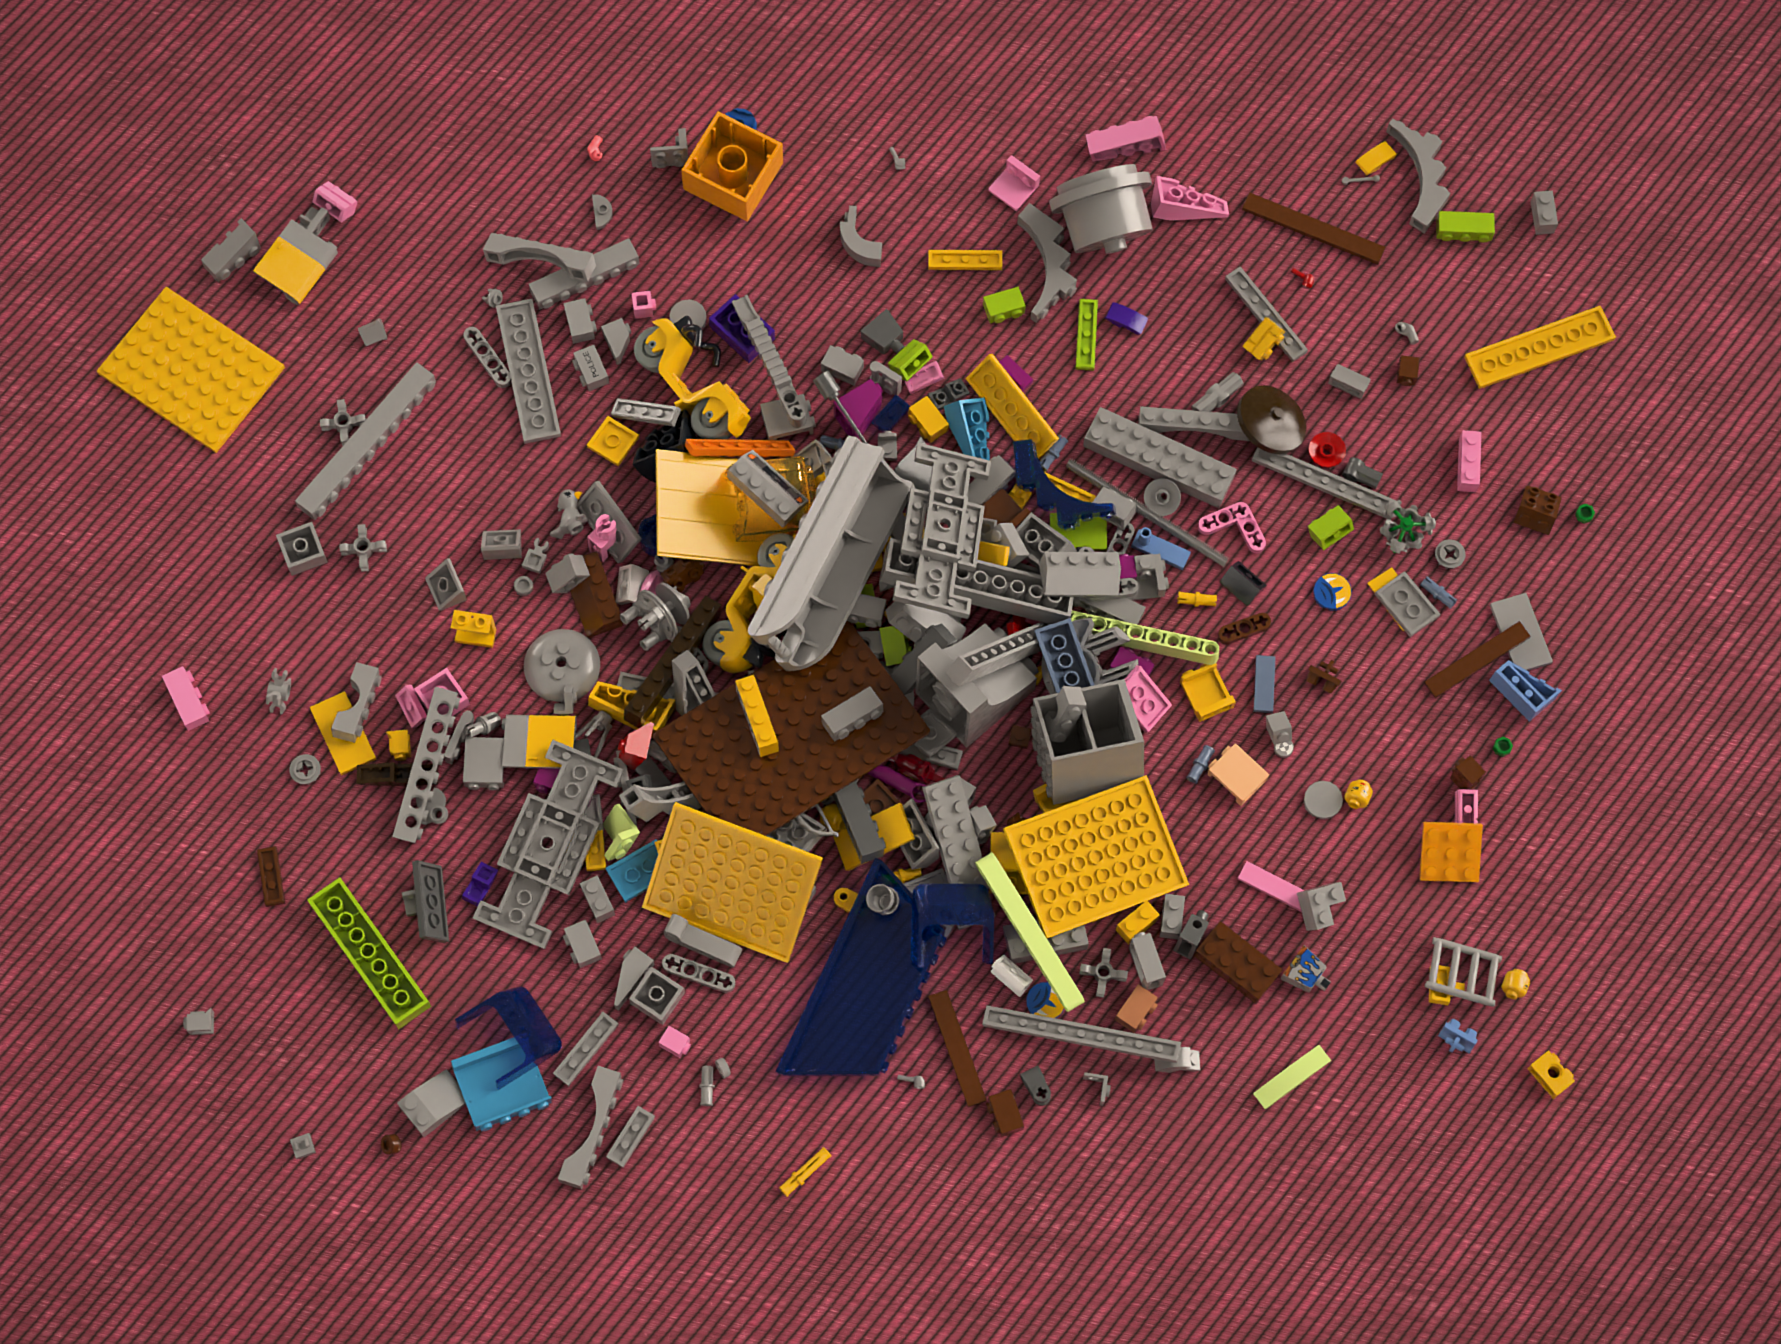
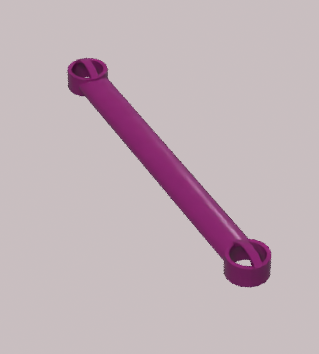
[867,764,927,803]

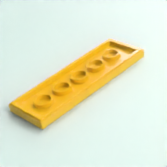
[965,354,1059,464]

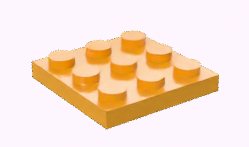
[1419,822,1483,882]

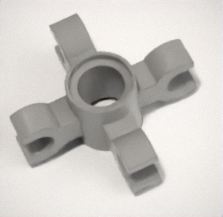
[320,399,366,446]
[339,524,387,572]
[266,668,291,714]
[1079,948,1128,998]

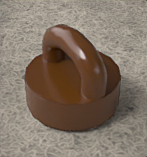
[381,1134,402,1155]

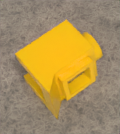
[386,730,411,761]

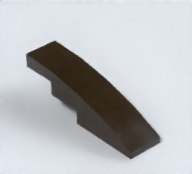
[356,762,438,786]

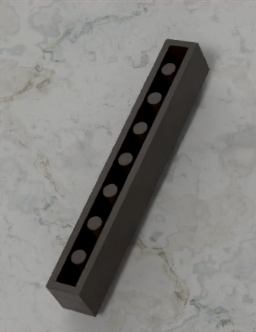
[624,596,722,728]

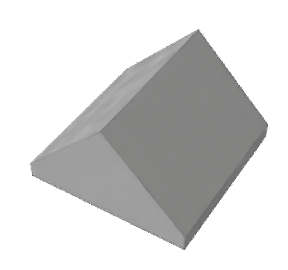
[481,529,522,560]
[425,558,467,611]

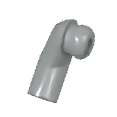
[1395,322,1419,345]

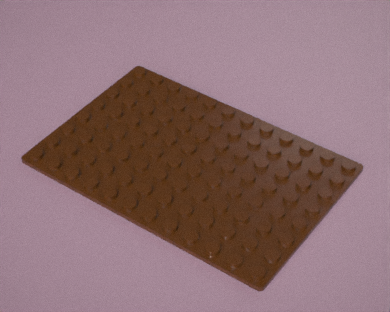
[653,621,930,836]

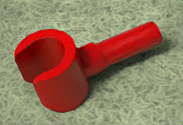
[1291,268,1314,288]

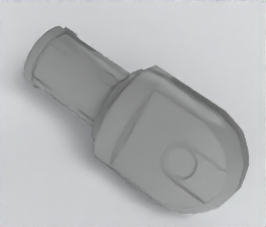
[463,712,501,739]

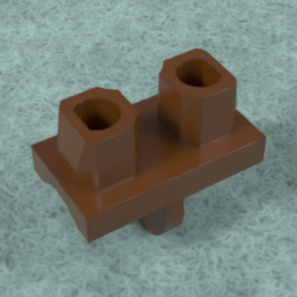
[1306,660,1342,693]

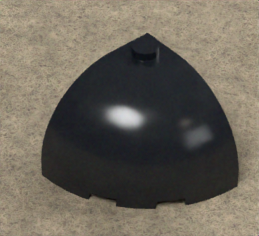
[632,409,701,483]

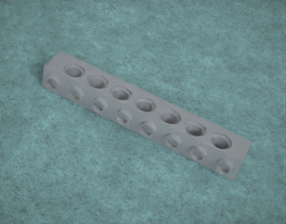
[392,686,461,844]

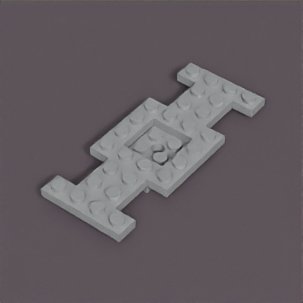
[893,443,991,619]
[473,740,624,949]

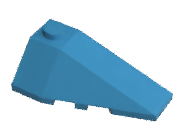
[944,397,990,460]

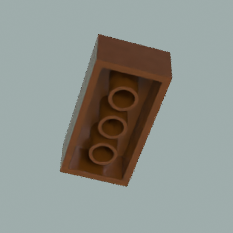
[1194,921,1283,1004]

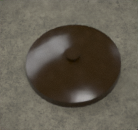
[1237,385,1306,455]

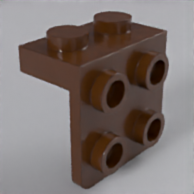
[1513,485,1562,535]
[982,489,1031,527]

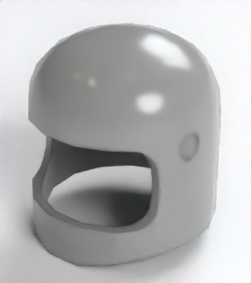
[866,884,899,915]

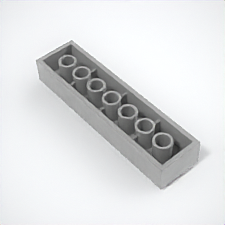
[1083,407,1237,508]

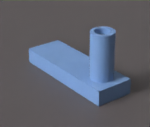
[1131,527,1191,570]

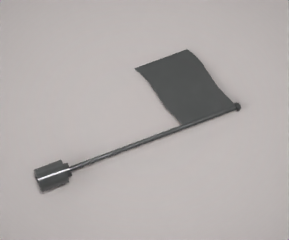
[813,371,932,509]

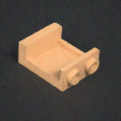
[1207,743,1269,806]

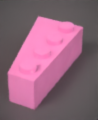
[1086,116,1166,161]

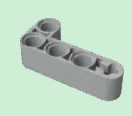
[664,914,742,968]

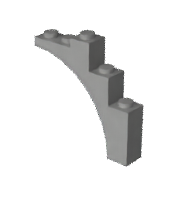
[1386,118,1450,234]
[1017,203,1077,323]
[619,782,701,822]

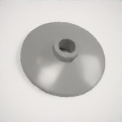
[1144,478,1181,516]

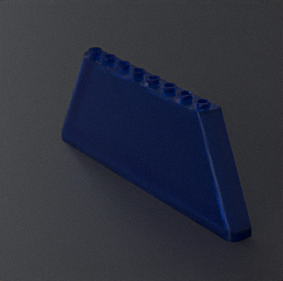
[775,858,947,1076]

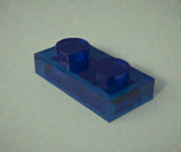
[872,395,910,432]

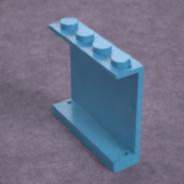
[451,1033,552,1131]

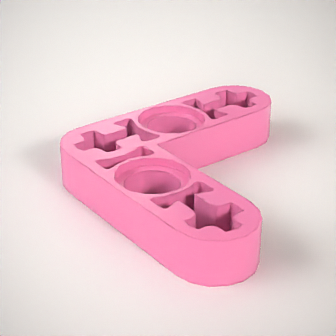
[1198,502,1266,554]

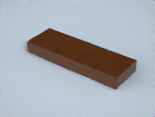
[257,846,286,907]

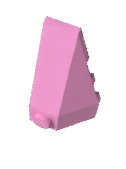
[1151,176,1229,220]

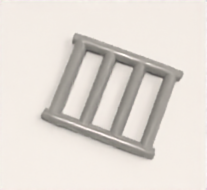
[1424,937,1502,1007]

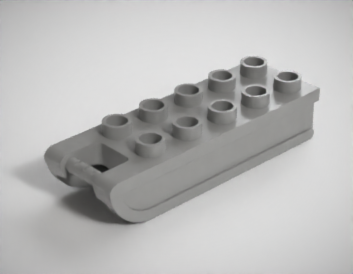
[748,435,915,671]

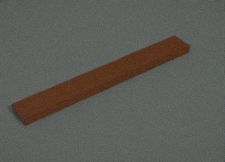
[1242,192,1386,265]

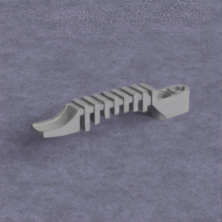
[732,295,806,428]

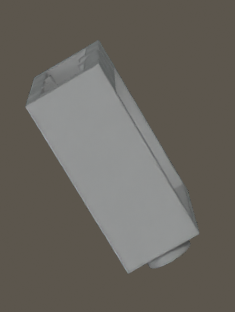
[1129,932,1166,990]

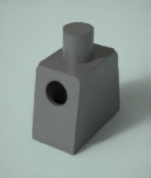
[861,309,905,354]
[1173,910,1209,960]

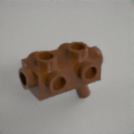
[660,559,705,592]

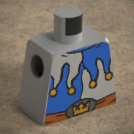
[1280,945,1331,992]

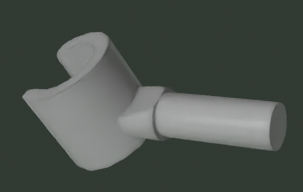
[889,147,905,170]
[897,1075,925,1089]

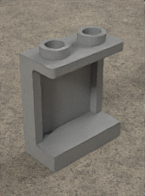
[760,394,816,440]
[463,737,504,790]

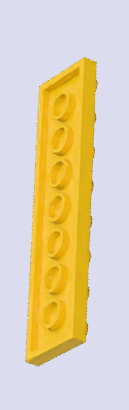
[1464,305,1616,389]

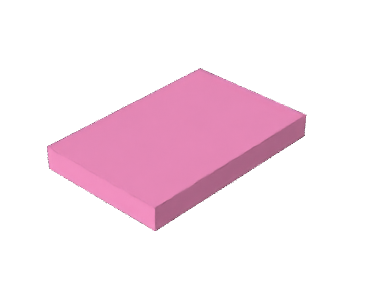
[1125,665,1172,733]

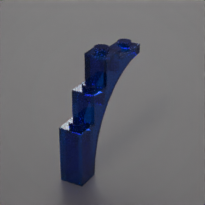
[1013,439,1117,531]

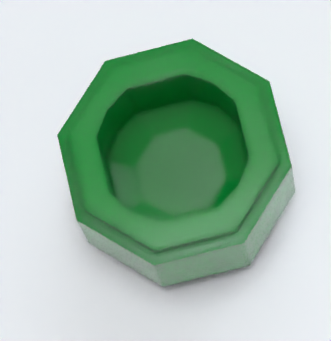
[1575,504,1595,524]
[1493,737,1513,757]

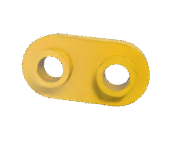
[834,888,870,917]

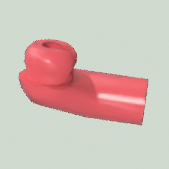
[587,135,603,161]

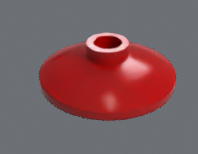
[1308,432,1346,468]

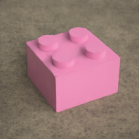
[414,668,470,725]

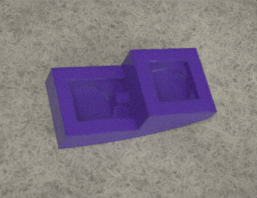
[1105,302,1148,335]
[462,862,498,907]

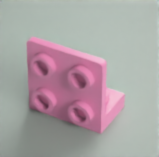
[989,155,1040,211]

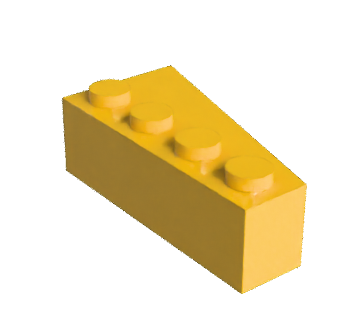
[588,681,675,738]

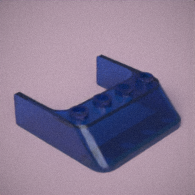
[911,883,994,964]
[455,987,562,1090]

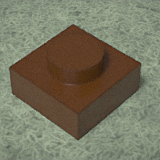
[1008,725,1031,749]

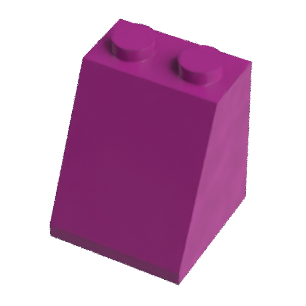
[834,379,883,440]

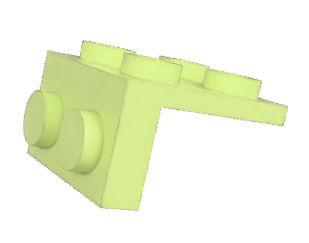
[603,804,640,861]

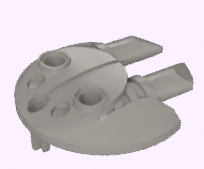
[1042,618,1138,694]

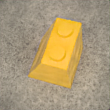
[989,832,1028,894]

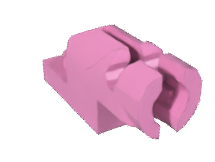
[587,514,617,562]

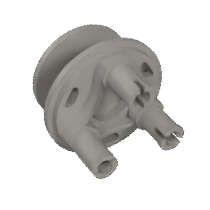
[620,583,691,651]

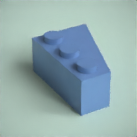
[1489,660,1562,722]

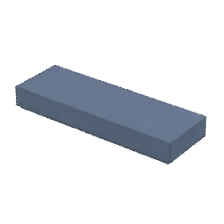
[1253,655,1275,713]

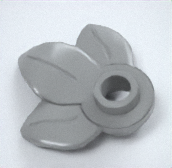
[414,788,448,825]

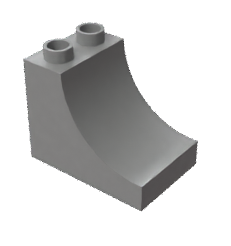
[915,623,1039,748]

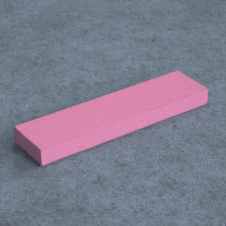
[1238,861,1304,912]

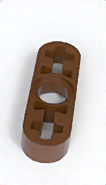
[1218,613,1271,645]

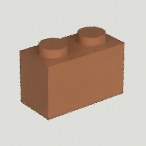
[1115,984,1158,1033]

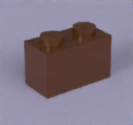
[1450,755,1486,790]
[986,1089,1024,1137]

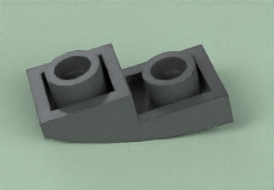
[927,378,970,411]

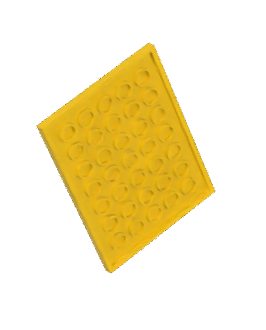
[97,287,285,453]
[1003,775,1189,938]
[642,802,823,963]

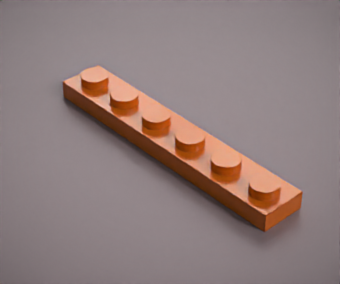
[684,439,795,458]

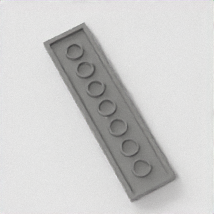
[496,299,561,444]

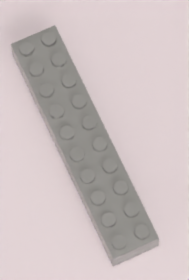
[880,538,1074,624]

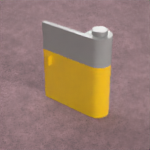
[253,219,338,305]
[502,715,577,769]

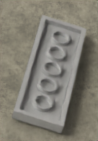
[922,775,989,900]

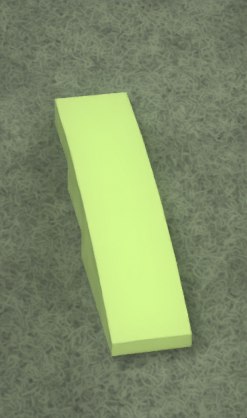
[1253,1045,1331,1109]

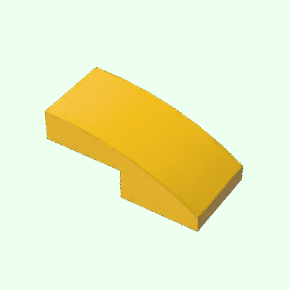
[1355,141,1397,175]

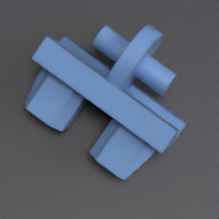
[1438,1019,1478,1054]

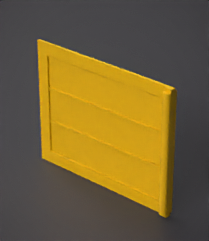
[656,449,787,566]

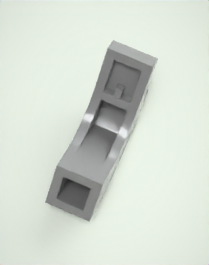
[840,205,882,267]

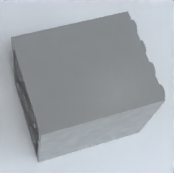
[1031,679,1144,805]

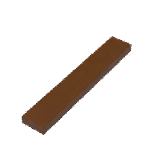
[1424,621,1531,698]
[928,990,987,1108]

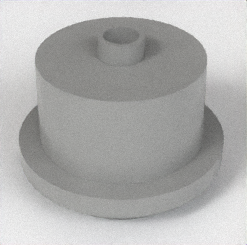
[1049,164,1153,254]

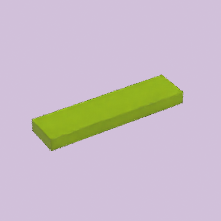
[1075,299,1098,371]

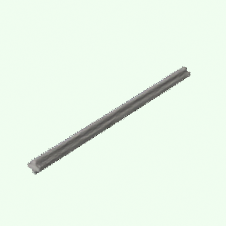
[1066,458,1229,567]

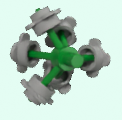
[1380,500,1436,554]

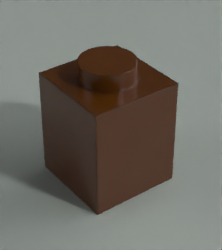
[1396,355,1420,386]

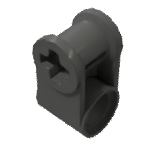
[1020,1065,1051,1106]

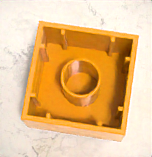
[681,111,783,222]

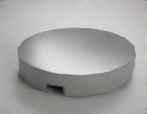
[670,299,707,335]
[1304,781,1343,820]

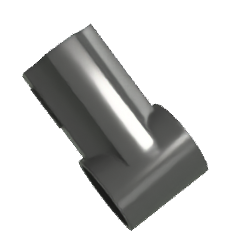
[1342,457,1383,489]

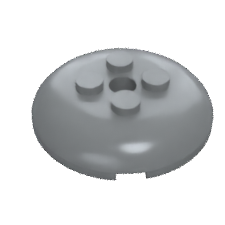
[524,629,601,703]

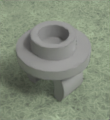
[482,288,503,308]
[654,555,674,572]

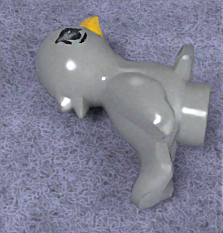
[550,489,588,539]

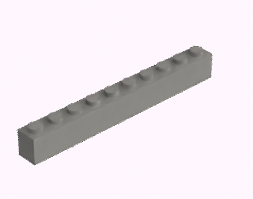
[295,362,436,520]
[946,622,1051,686]

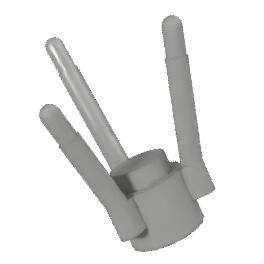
[574,711,613,758]

